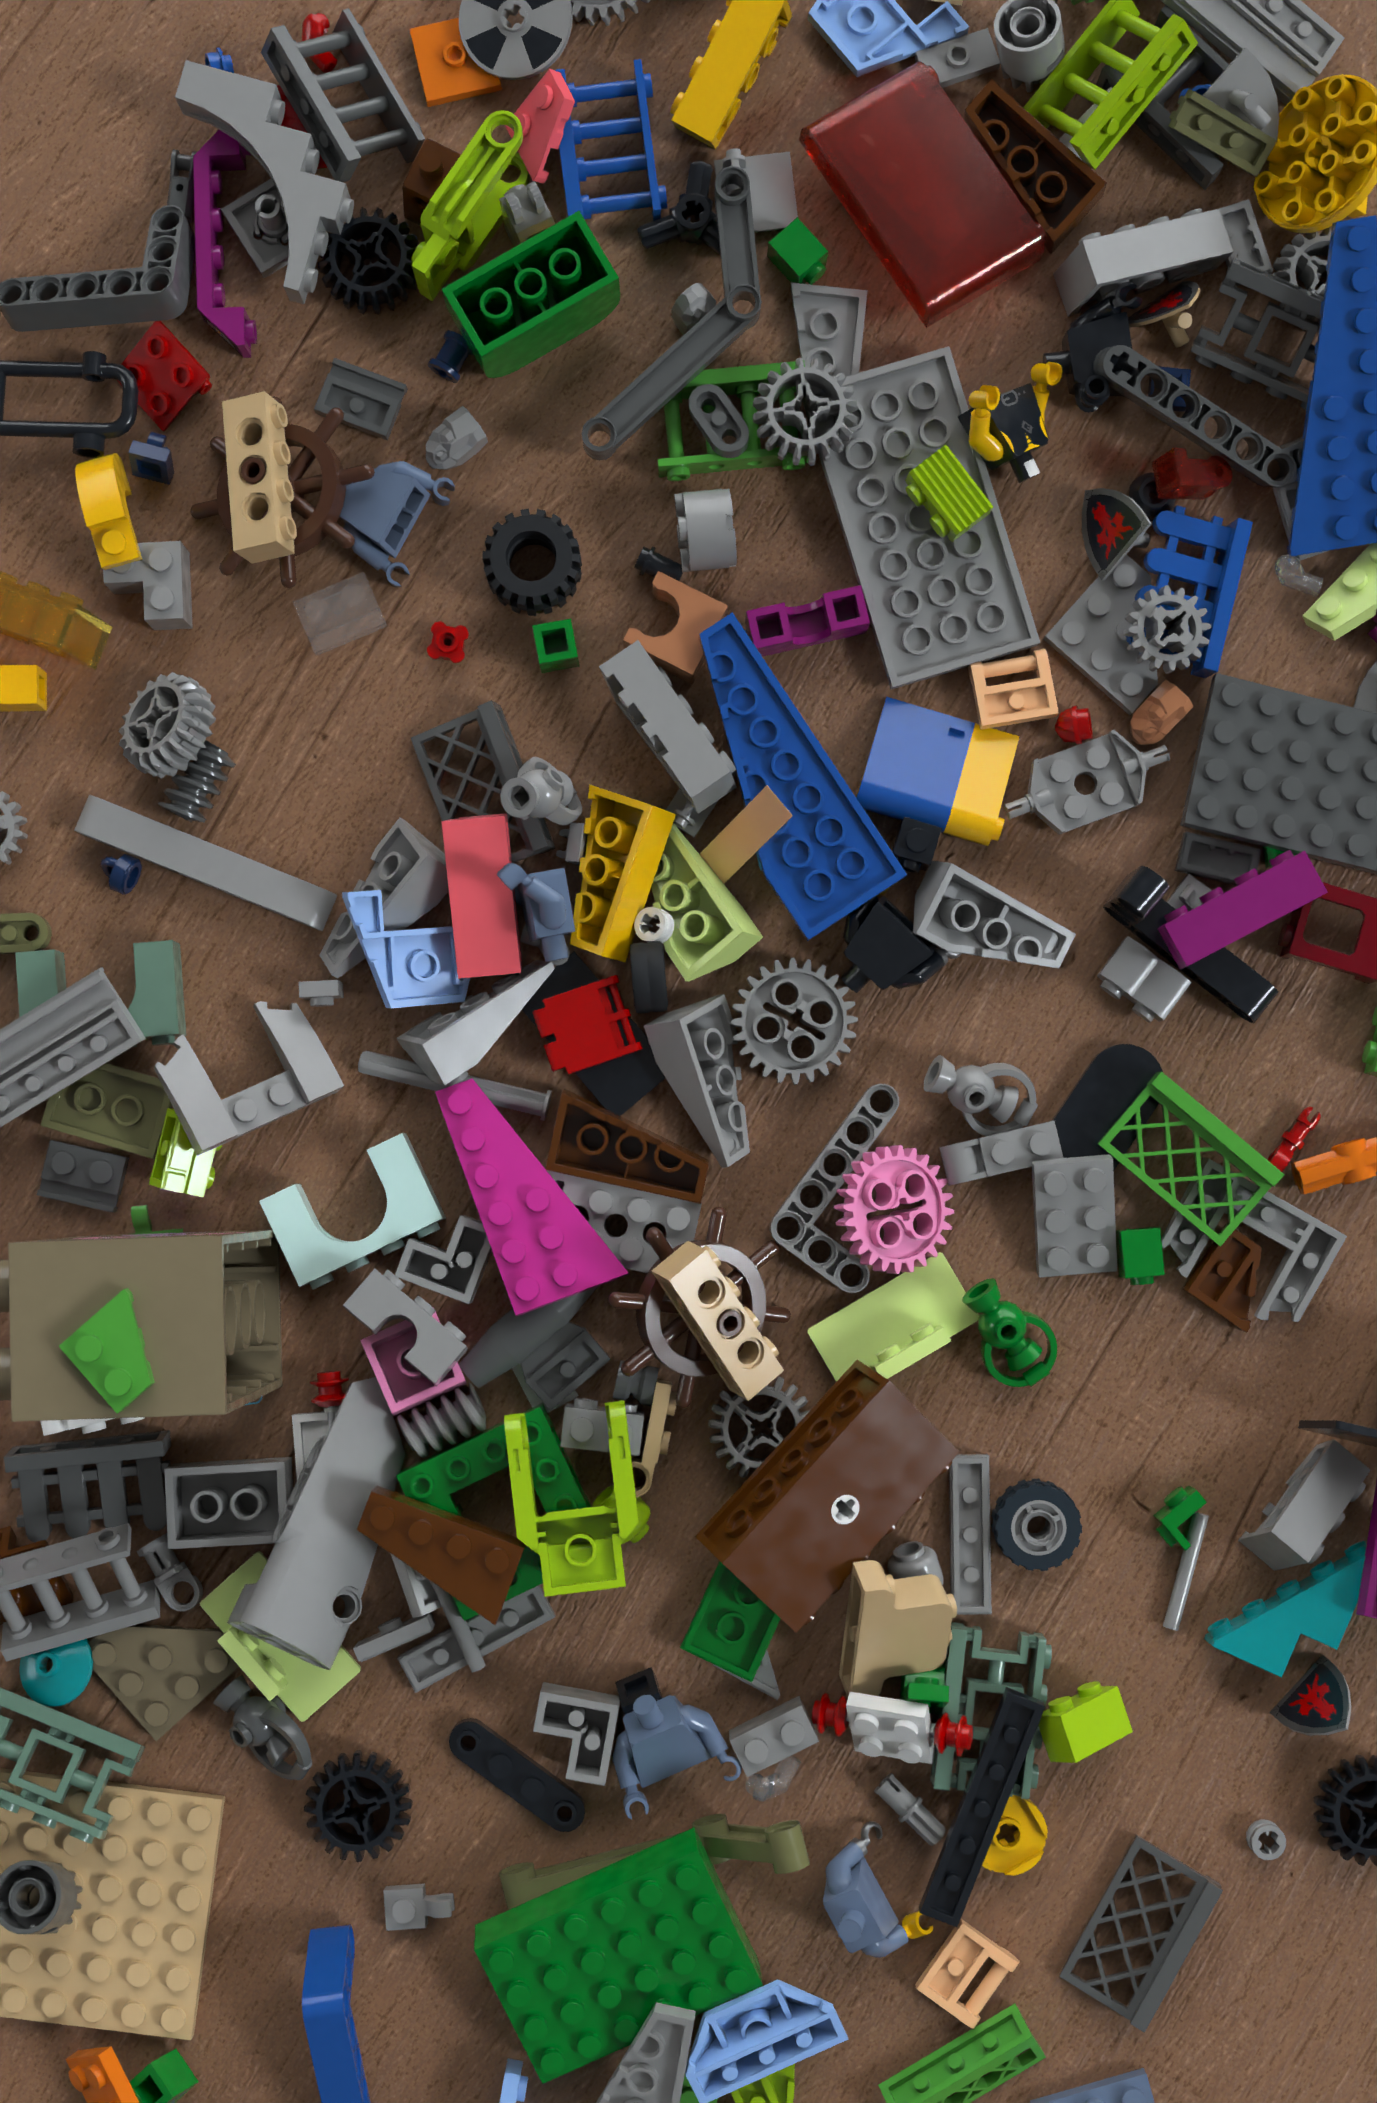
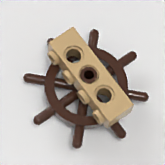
[190,391,375,588]
[608,1207,791,1408]

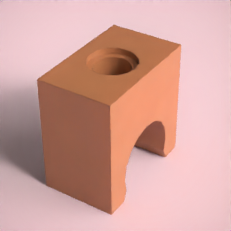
[623,571,728,685]

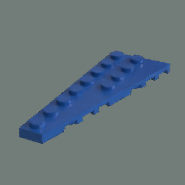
[1287,215,1377,556]

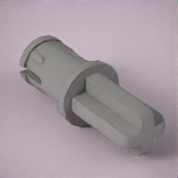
[874,1773,946,1846]

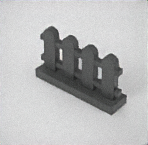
[4,1430,171,1542]

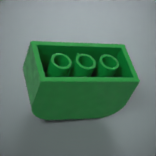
[442,211,620,378]

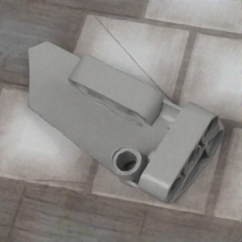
[227,1377,405,1670]

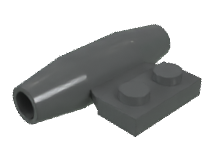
[459,1286,611,1411]

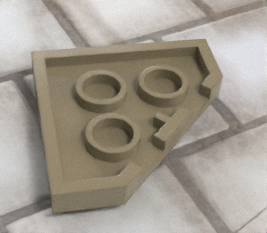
[89,1625,239,1741]

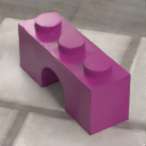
[745,585,870,657]

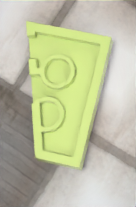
[1303,543,1377,641]

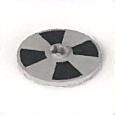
[459,0,573,80]

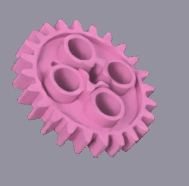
[834,1145,954,1274]

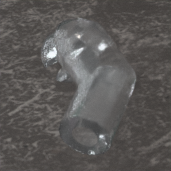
[1275,554,1323,597]

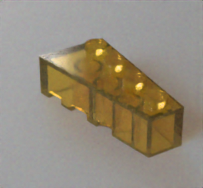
[0,571,113,670]

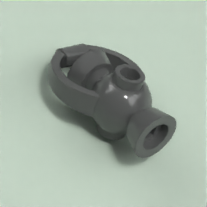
[213,1675,312,1780]

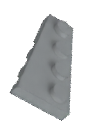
[791,283,868,387]

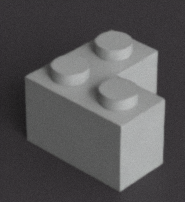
[103,541,193,630]
[395,1215,492,1304]
[533,1682,620,1786]

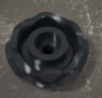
[1129,472,1176,521]

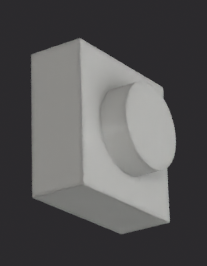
[299,980,344,1007]

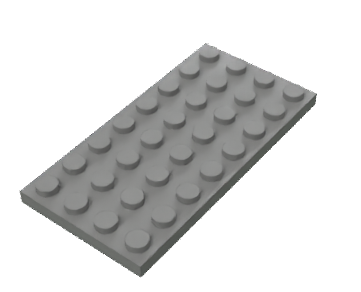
[802,346,1040,690]

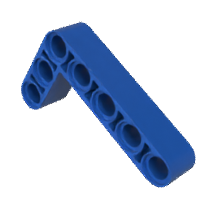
[302,1924,371,2103]

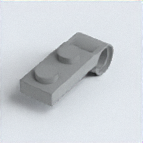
[939,1121,1063,1186]

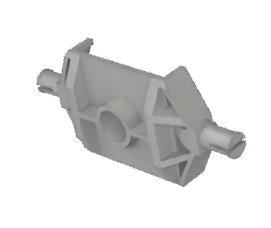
[1004,730,1170,835]

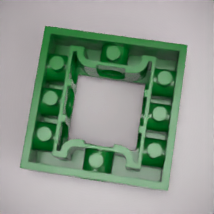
[396,1403,592,1621]

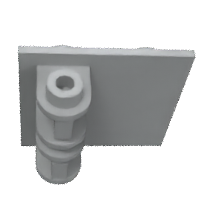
[714,149,798,233]

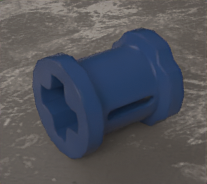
[427,330,473,383]

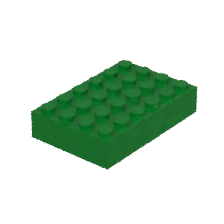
[474,1827,763,2084]

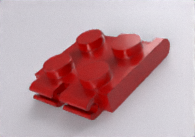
[532,975,643,1075]

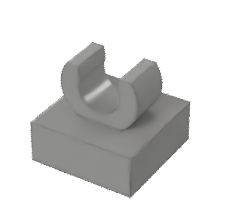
[556,823,588,866]
[1166,874,1212,911]

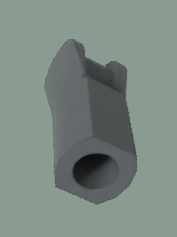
[167,149,197,224]

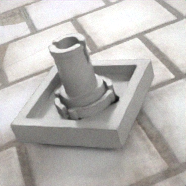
[221,179,326,278]

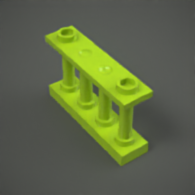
[1023,0,1198,170]

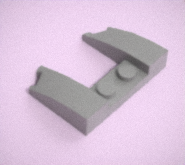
[153,1001,344,1156]
[1161,1157,1347,1322]

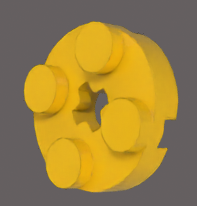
[982,1795,1048,1876]

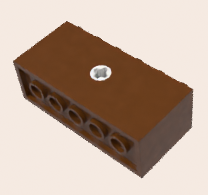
[695,1360,959,1633]

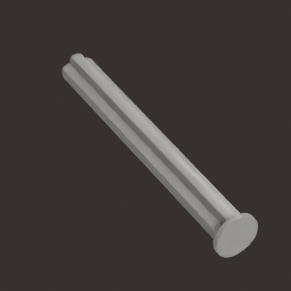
[358,1051,552,1121]

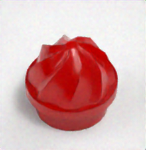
[1055,705,1093,745]

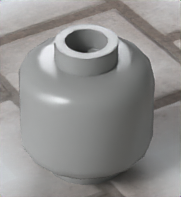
[887,1541,944,1585]

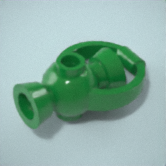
[962,1278,1057,1387]

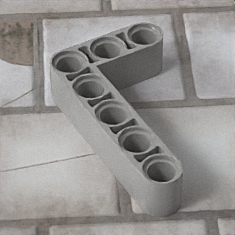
[769,1084,899,1293]

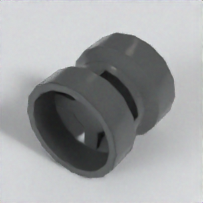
[613,1360,659,1406]

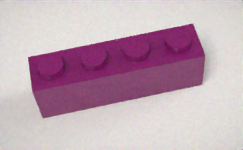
[1158,850,1328,970]

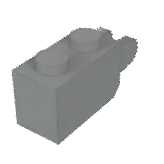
[499,181,555,247]

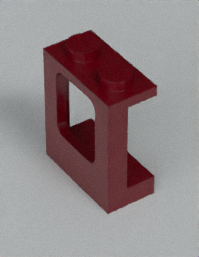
[1278,882,1377,984]

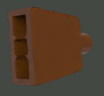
[402,138,461,226]

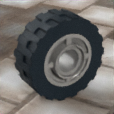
[991,1479,1082,1571]

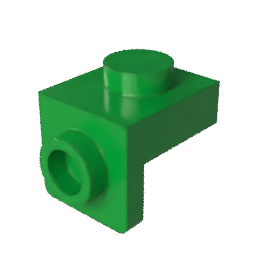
[1153,1485,1207,1551]

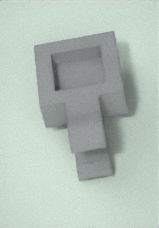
[383,1883,455,1931]

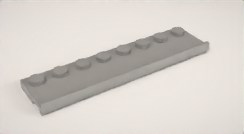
[1161,0,1345,105]
[0,967,146,1128]

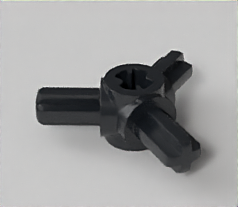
[637,161,720,255]

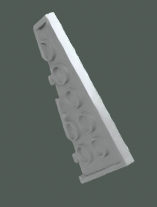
[596,2002,696,2103]

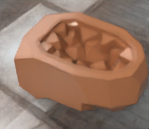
[1129,680,1194,745]

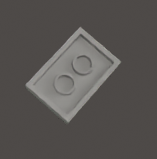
[1032,1154,1117,1278]

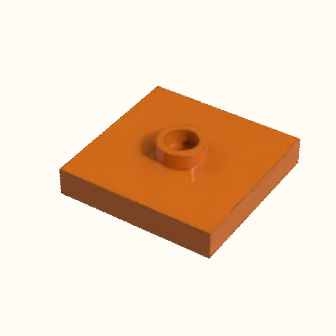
[410,18,502,107]

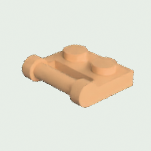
[968,649,1059,730]
[915,1919,1020,2029]

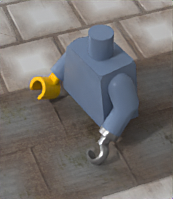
[823,1821,933,1958]

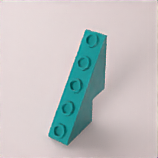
[1204,1541,1367,1678]

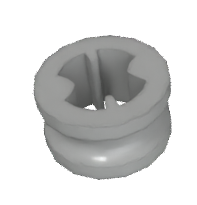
[1246,1819,1286,1860]

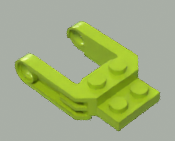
[411,110,529,302]
[504,1400,639,1597]

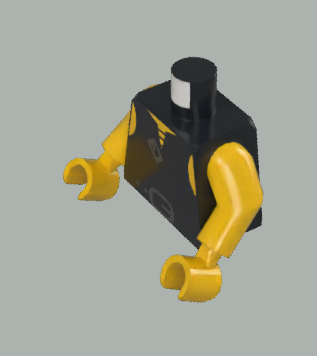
[958,362,1062,483]

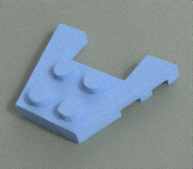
[808,0,969,77]
[342,890,470,1009]

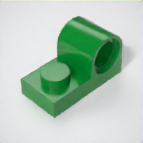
[900,1664,949,1715]

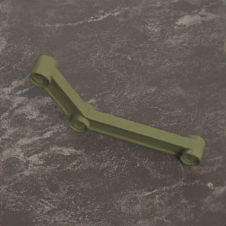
[499,1814,810,1910]

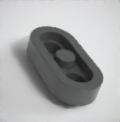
[689,384,749,458]

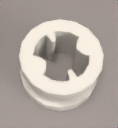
[634,907,674,943]

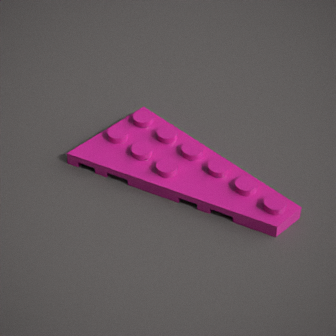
[435,1078,629,1317]

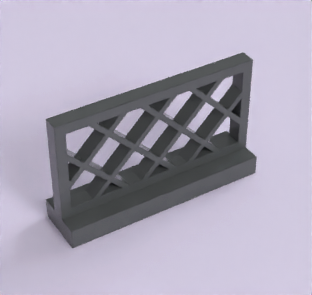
[411,700,556,863]
[1059,1835,1223,2033]

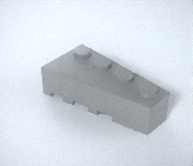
[599,640,737,814]

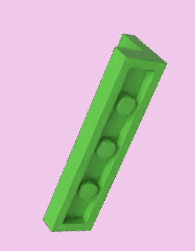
[878,2003,1046,2103]

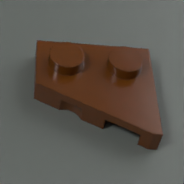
[1183,1224,1262,1333]

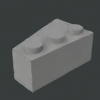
[1238,1439,1370,1571]

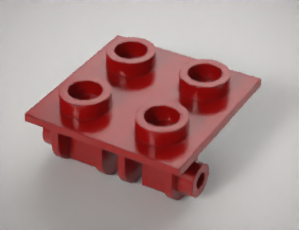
[117,321,212,432]

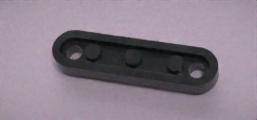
[449,1718,585,1832]

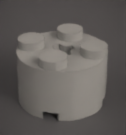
[674,489,737,572]

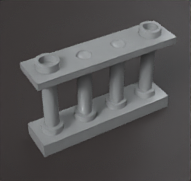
[0,1523,161,1662]

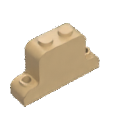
[839,1560,957,1697]

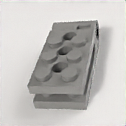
[546,1170,702,1273]

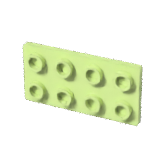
[807,1252,979,1382]
[200,1551,361,1722]

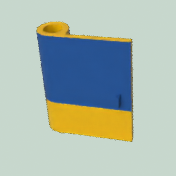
[856,697,1020,846]

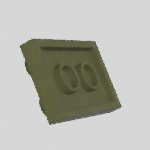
[40,1063,172,1159]

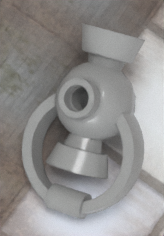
[500,757,582,825]
[924,1055,1038,1136]

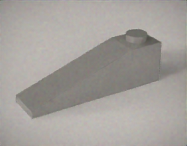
[397,960,555,1086]
[644,994,750,1168]

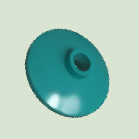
[19,1639,93,1706]

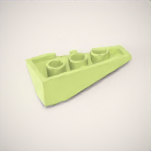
[651,823,763,981]

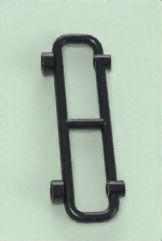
[0,351,139,458]

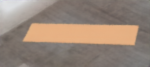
[699,785,793,884]

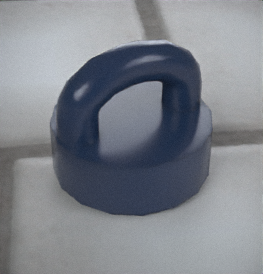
[101,854,142,895]

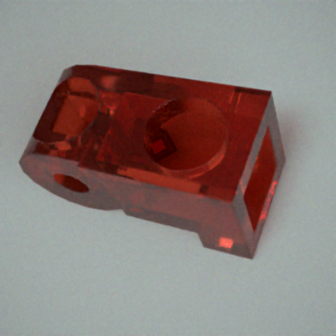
[1152,448,1232,500]

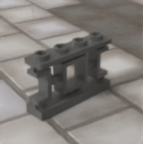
[1191,258,1324,410]

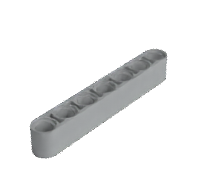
[74,795,337,931]

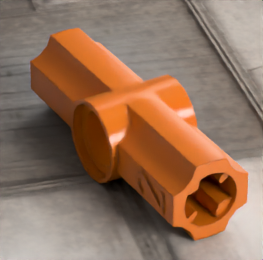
[1291,1136,1377,1194]

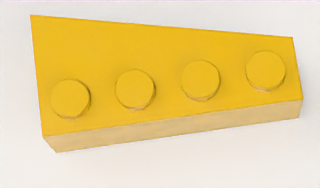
[570,785,676,962]

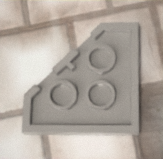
[1043,554,1158,715]

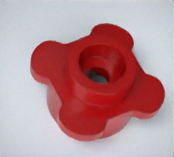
[427,621,469,663]

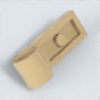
[632,1379,677,1498]

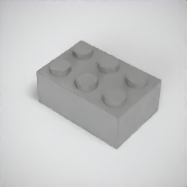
[164,1457,293,1549]

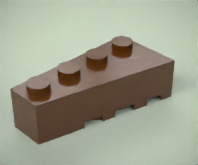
[357,1486,526,1626]

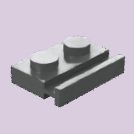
[314,358,408,441]
[37,1140,130,1213]

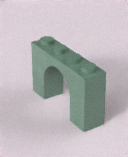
[15,940,187,1048]

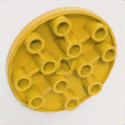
[1254,74,1377,233]

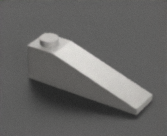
[319,817,449,978]
[913,861,1076,969]

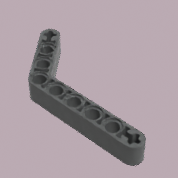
[1093,345,1304,487]

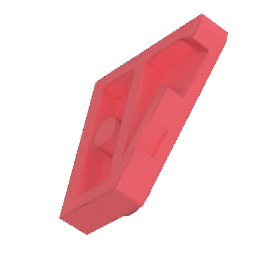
[505,69,575,184]

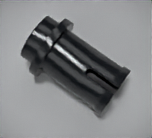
[634,546,683,581]

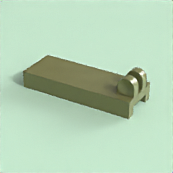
[1168,89,1277,177]

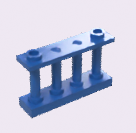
[555,59,668,221]

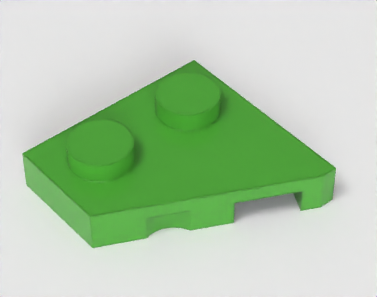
[59,1288,155,1414]

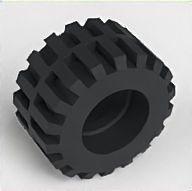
[482,509,582,616]

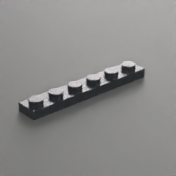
[919,1687,1045,1927]

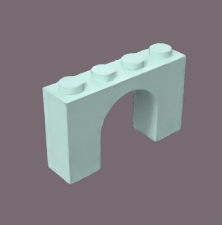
[259,1133,446,1290]

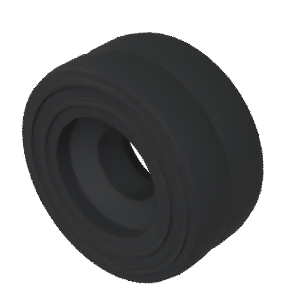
[630,941,668,1014]

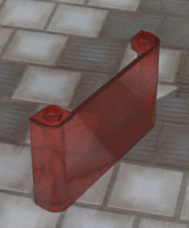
[799,61,1046,328]

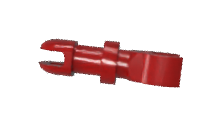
[1267,1106,1321,1172]

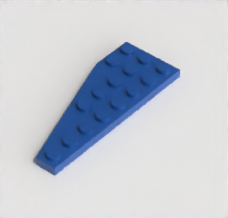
[699,612,907,941]

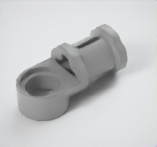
[136,1533,203,1611]

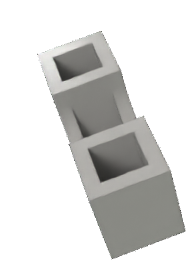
[343,1268,468,1387]

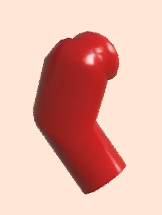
[302,13,338,73]

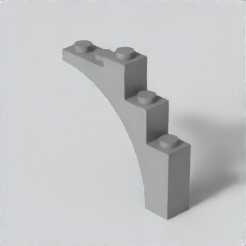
[175,60,354,304]

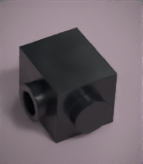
[892,817,942,873]

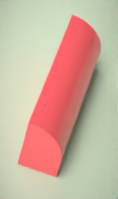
[441,813,523,979]

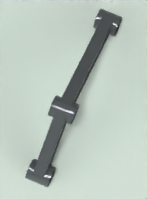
[581,166,762,461]

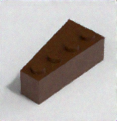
[964,79,1107,254]
[545,1089,710,1204]

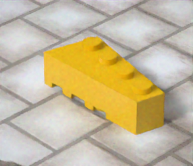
[670,0,793,150]

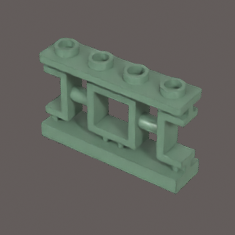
[930,1622,1052,1800]
[0,1688,145,1844]

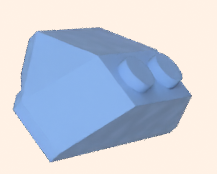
[685,1979,848,2103]

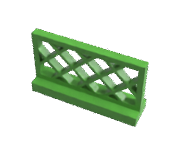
[1097,1072,1285,1247]

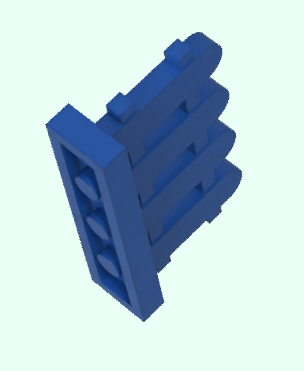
[1126,505,1253,678]

